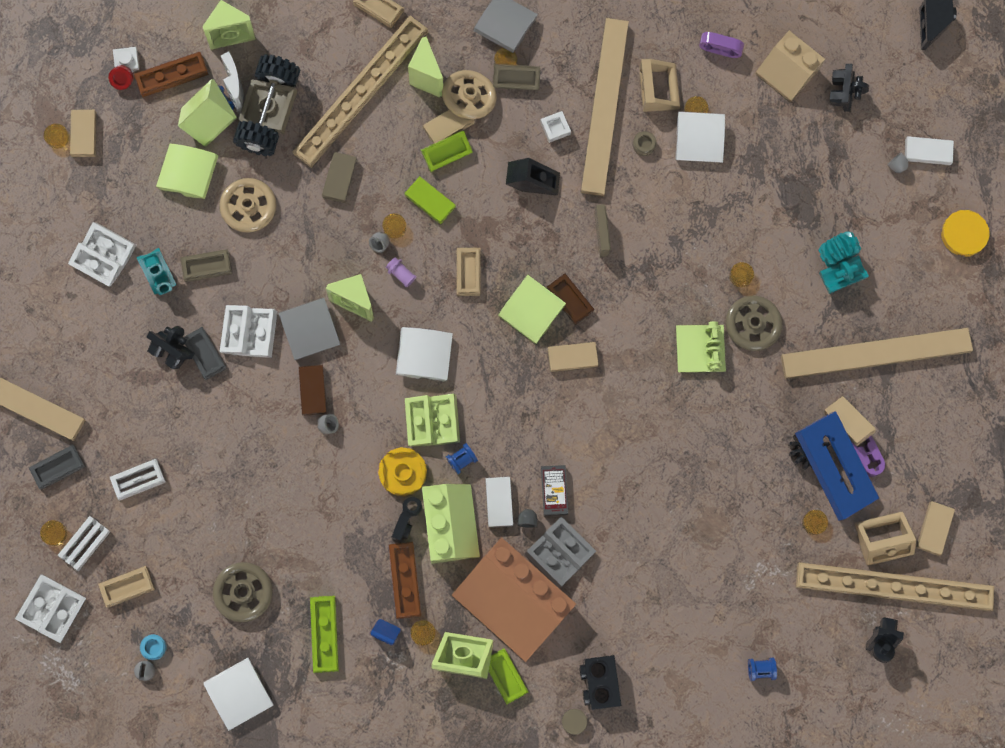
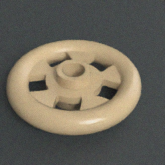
[442,70,497,119]
[220,178,276,232]

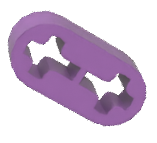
[699,32,744,58]
[851,436,885,477]

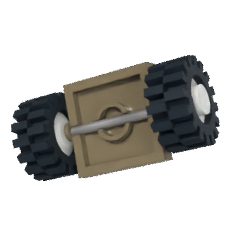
[233,54,301,156]

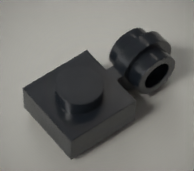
[391,497,422,543]

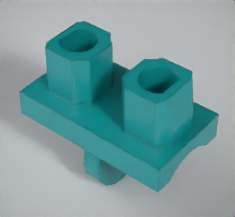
[137,248,177,295]
[819,255,869,294]

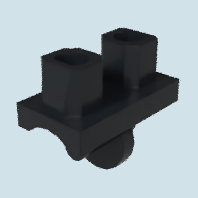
[830,64,869,112]
[146,326,195,369]
[866,617,904,663]

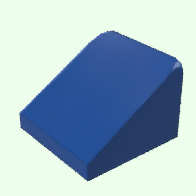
[370,619,401,646]

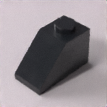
[919,0,957,50]
[506,158,560,196]

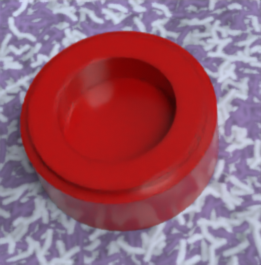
[108,65,134,90]

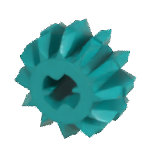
[818,231,861,267]

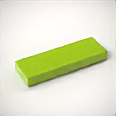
[310,596,339,673]

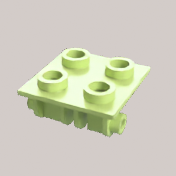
[676,321,726,372]

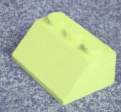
[422,484,480,564]

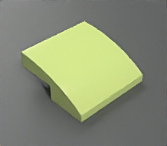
[156,143,218,199]
[498,275,566,344]
[405,393,460,447]

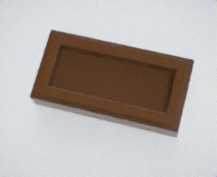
[546,273,595,325]
[299,365,327,416]

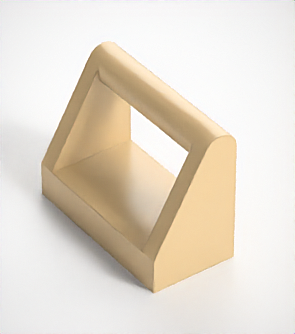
[639,59,681,112]
[855,512,917,566]

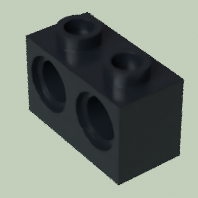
[579,655,622,710]

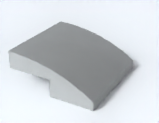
[473,0,538,53]
[279,297,341,360]
[525,517,596,589]

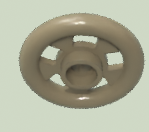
[726,296,782,351]
[213,562,273,622]

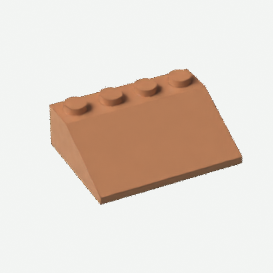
[452,537,576,662]

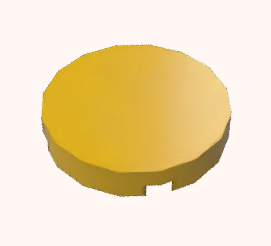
[941,210,990,257]
[378,447,427,497]

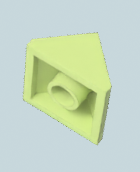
[203,0,256,50]
[408,37,443,97]
[178,79,237,146]
[326,274,374,322]
[432,632,493,679]

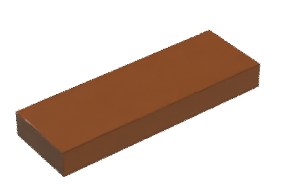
[134,52,209,97]
[389,542,421,619]

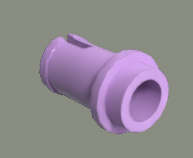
[386,257,416,287]

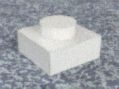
[113,47,140,73]
[540,111,571,143]

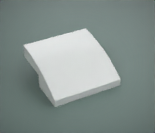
[221,51,245,115]
[675,112,725,163]
[68,222,137,287]
[220,305,278,358]
[396,327,453,382]
[15,574,86,643]
[203,658,273,731]

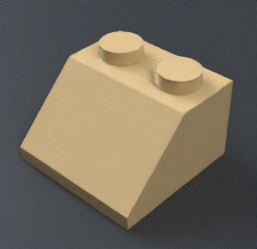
[755,30,825,102]

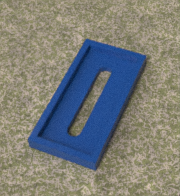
[795,411,879,521]

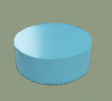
[140,634,167,660]

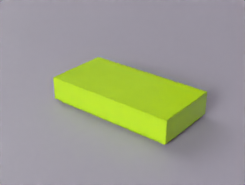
[420,131,473,172]
[404,176,456,225]
[489,648,529,705]

